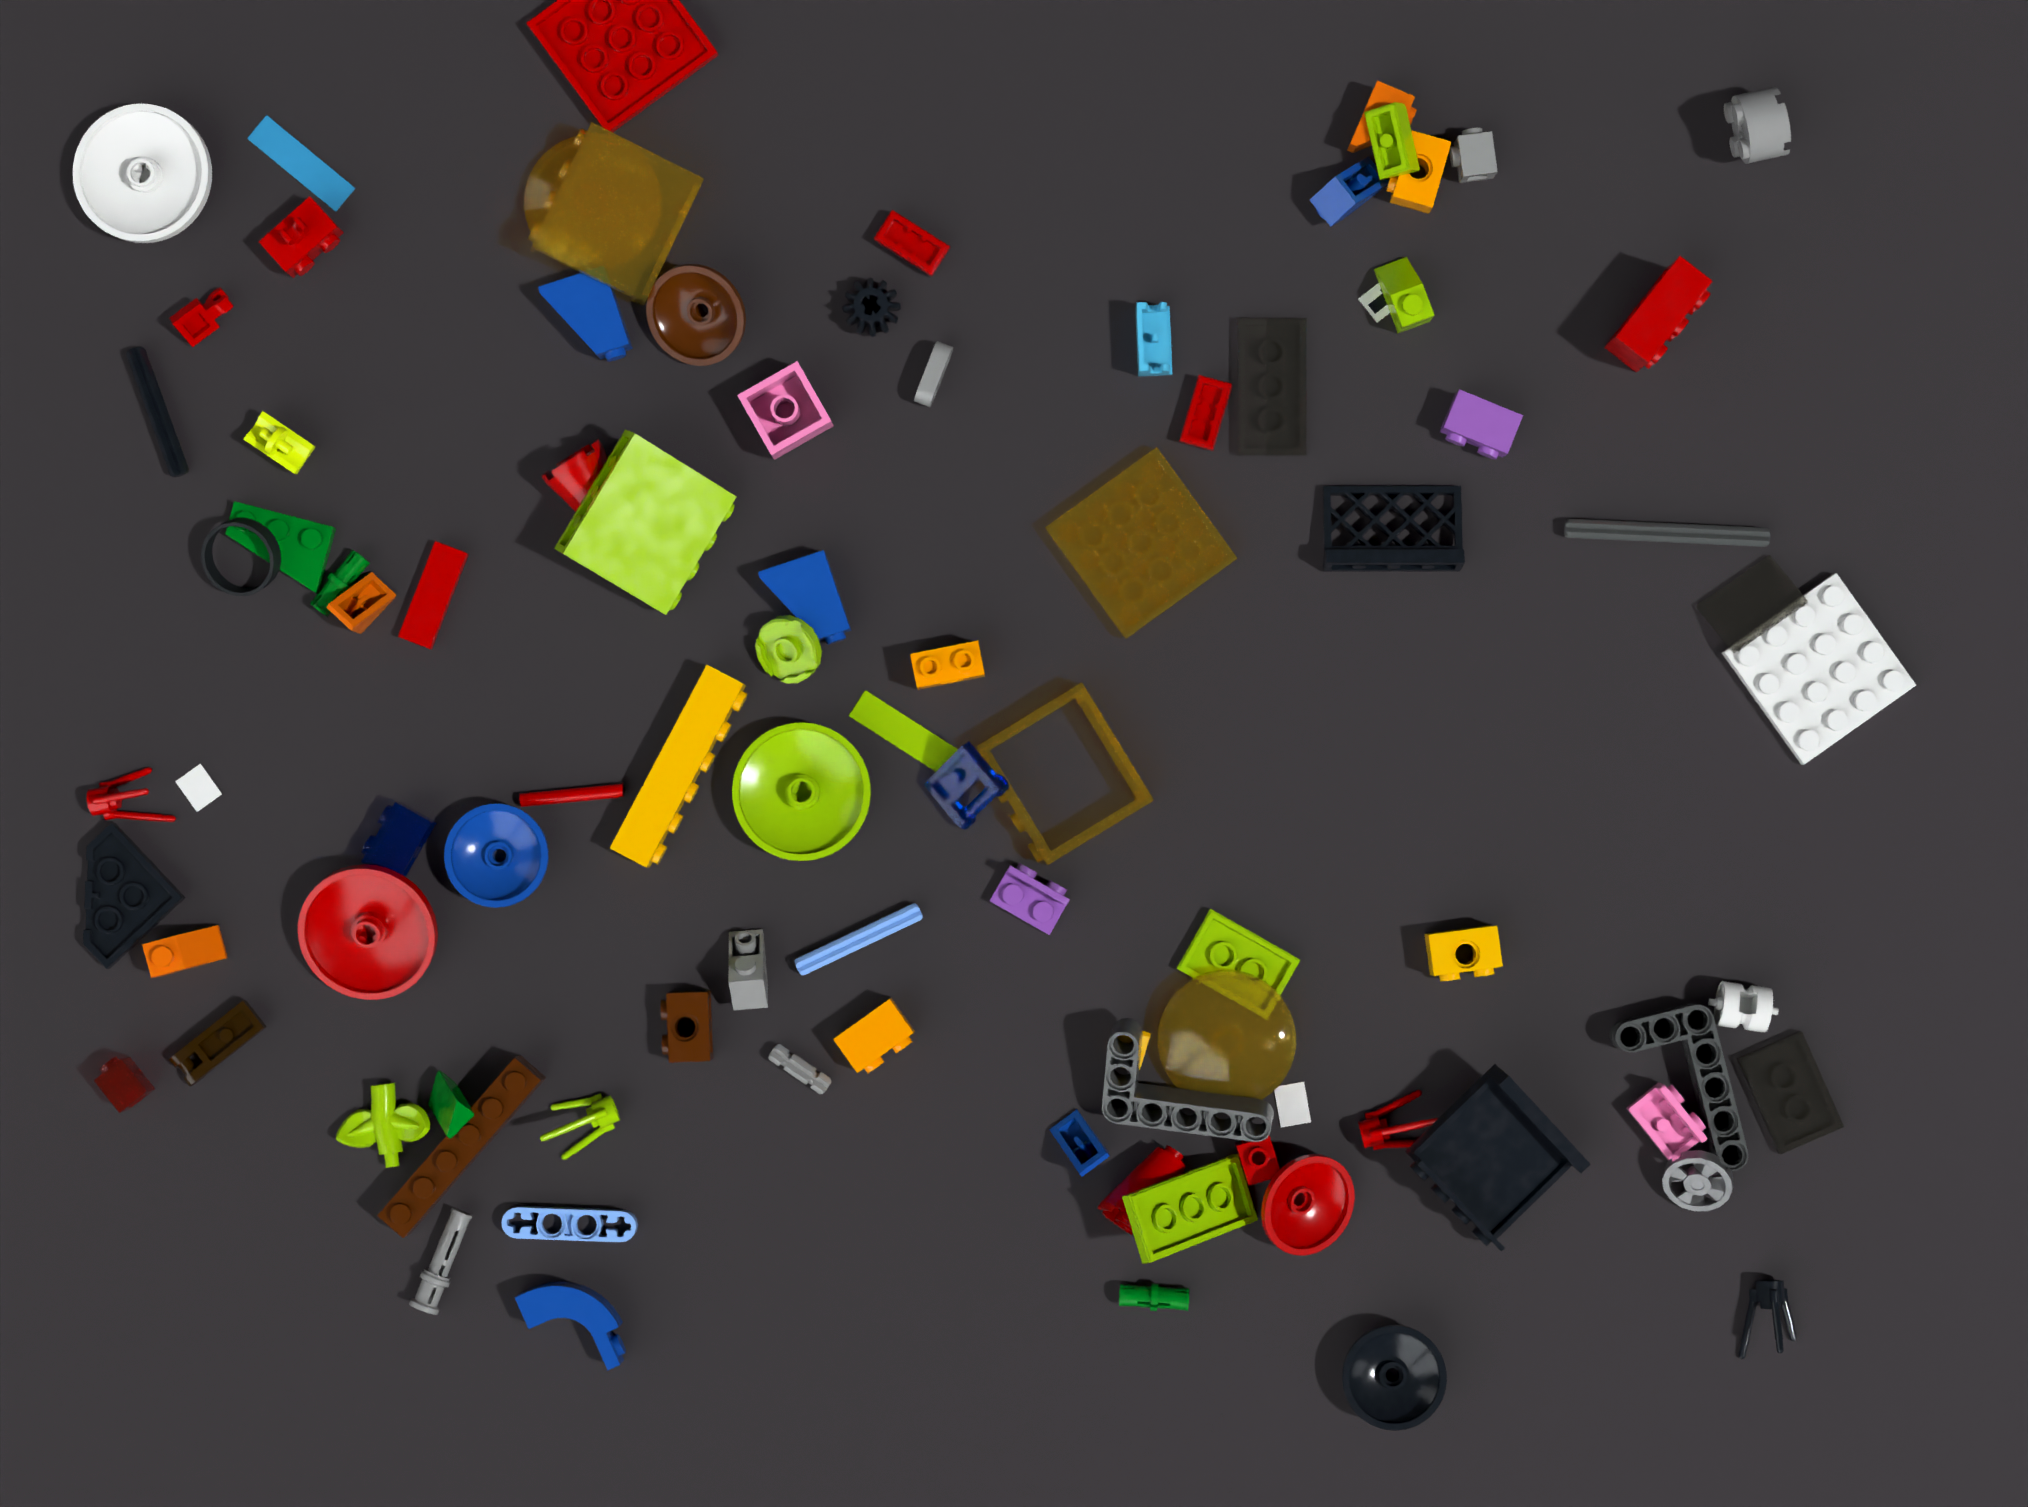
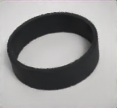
[201,518,281,596]

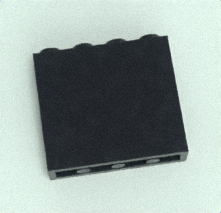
[1405,1064,1591,1251]

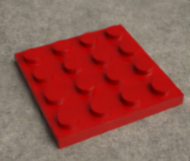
[526,0,719,136]

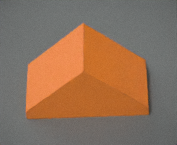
[326,572,396,634]

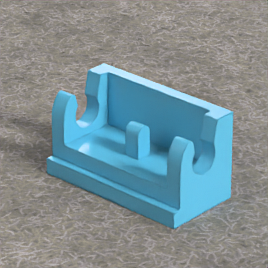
[1135,302,1173,377]

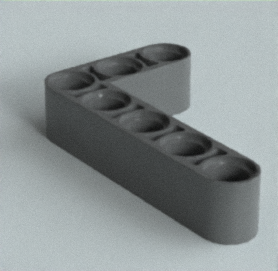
[1610,1003,1749,1171]
[1102,1018,1274,1142]

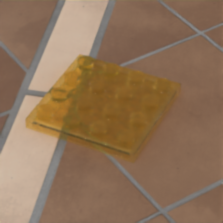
[1045,447,1238,640]

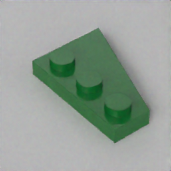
[225,501,336,594]

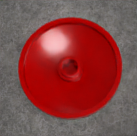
[298,864,438,1000]

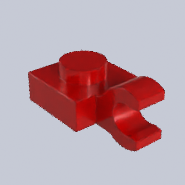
[169,287,234,347]

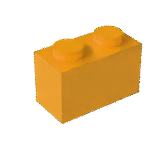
[833,998,915,1073]

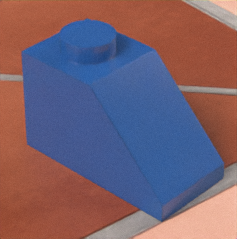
[1310,156,1389,227]

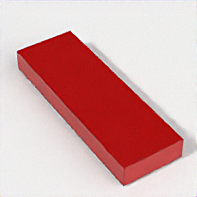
[398,541,469,650]

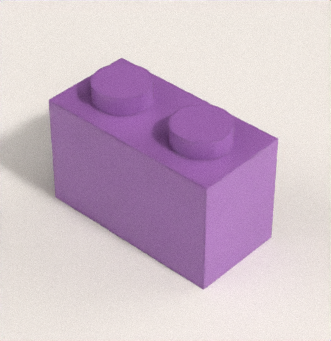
[1440,389,1523,460]

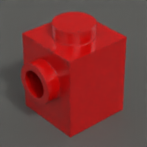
[1234,1135,1280,1186]

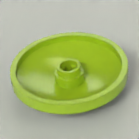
[732,723,871,861]

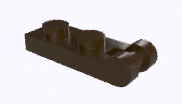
[169,1000,267,1087]

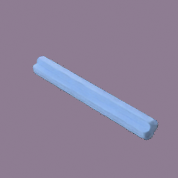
[794,903,923,975]

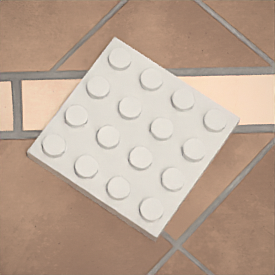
[1722,573,1916,765]

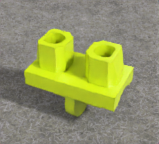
[244,411,316,475]

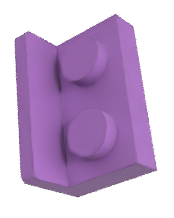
[990,863,1070,935]

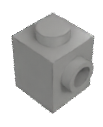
[1449,128,1498,183]

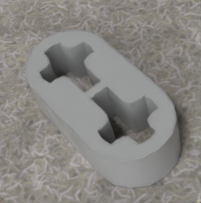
[914,341,954,407]

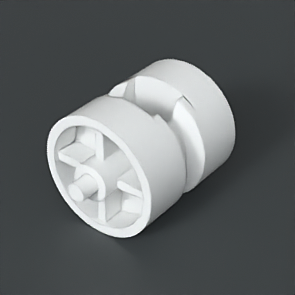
[1708,981,1779,1033]

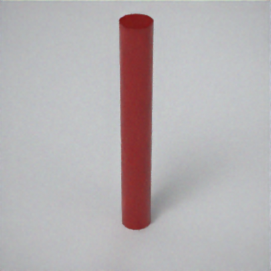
[519,783,624,807]

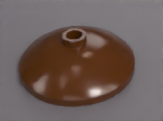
[646,264,746,366]

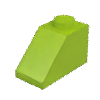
[1374,257,1435,333]

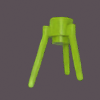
[540,1093,621,1160]

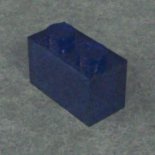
[361,802,437,877]

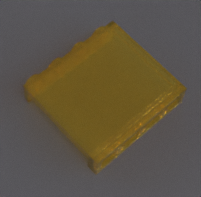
[528,122,704,306]

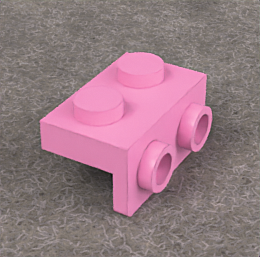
[1626,1082,1708,1162]

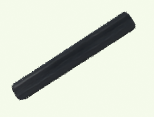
[126,346,189,477]

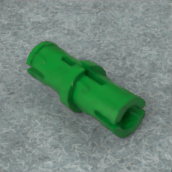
[310,549,370,617]
[1119,1283,1189,1311]

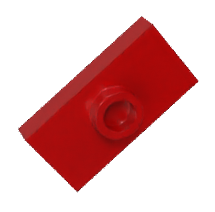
[874,210,950,277]
[1179,375,1232,451]

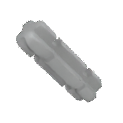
[768,1044,832,1094]

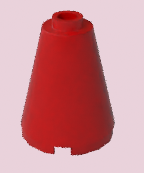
[541,439,608,512]
[1097,1145,1186,1235]

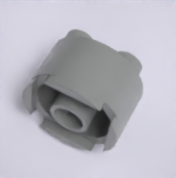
[1724,87,1791,164]

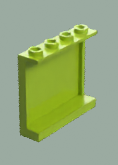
[554,429,737,615]

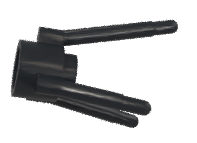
[1739,1280,1797,1359]

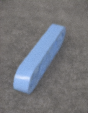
[501,1206,638,1242]

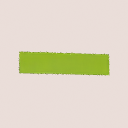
[849,690,975,786]

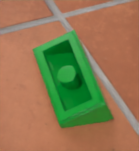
[428,1070,474,1139]

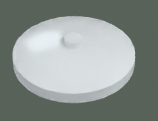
[73,104,212,243]

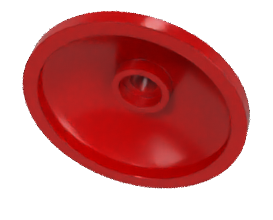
[1261,1154,1355,1256]

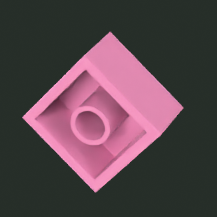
[737,361,834,460]

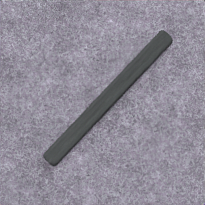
[1564,519,1771,547]

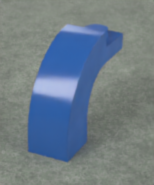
[514,1281,626,1370]

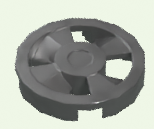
[1662,1150,1733,1211]

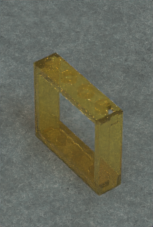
[974,682,1154,865]

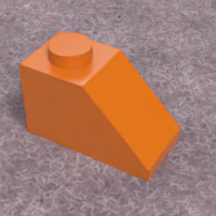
[1347,80,1417,153]
[142,925,228,978]

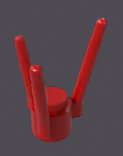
[86,767,176,822]
[1358,1090,1438,1150]

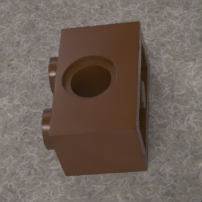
[660,990,713,1063]

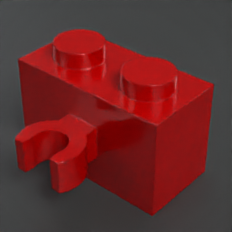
[259,196,344,278]

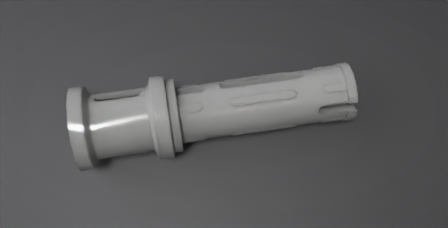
[409,1208,472,1315]

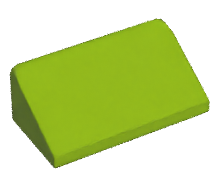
[1364,102,1420,180]

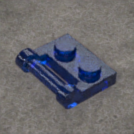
[924,741,1009,830]

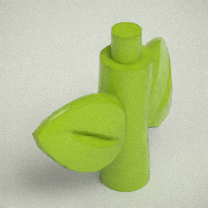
[336,1082,431,1168]

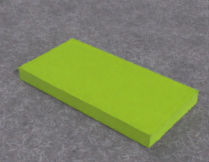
[1122,1154,1258,1264]

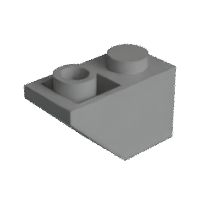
[728,929,768,1010]

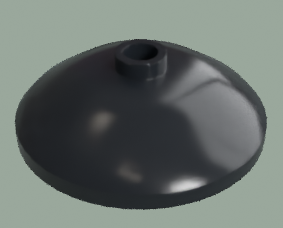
[1342,1325,1447,1431]

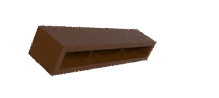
[377,1055,546,1238]

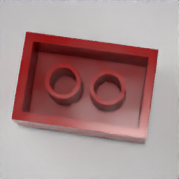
[1604,256,1713,372]

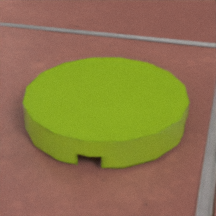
[755,615,822,684]

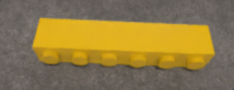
[610,665,748,868]

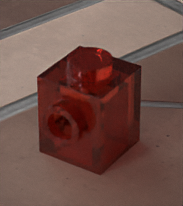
[94,1057,155,1113]

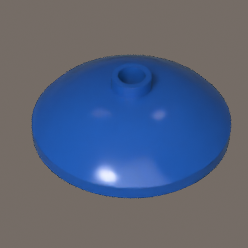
[444,804,549,908]

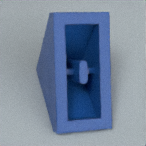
[1049,1109,1110,1177]

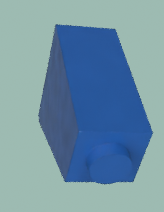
[538,265,633,362]
[758,550,852,645]

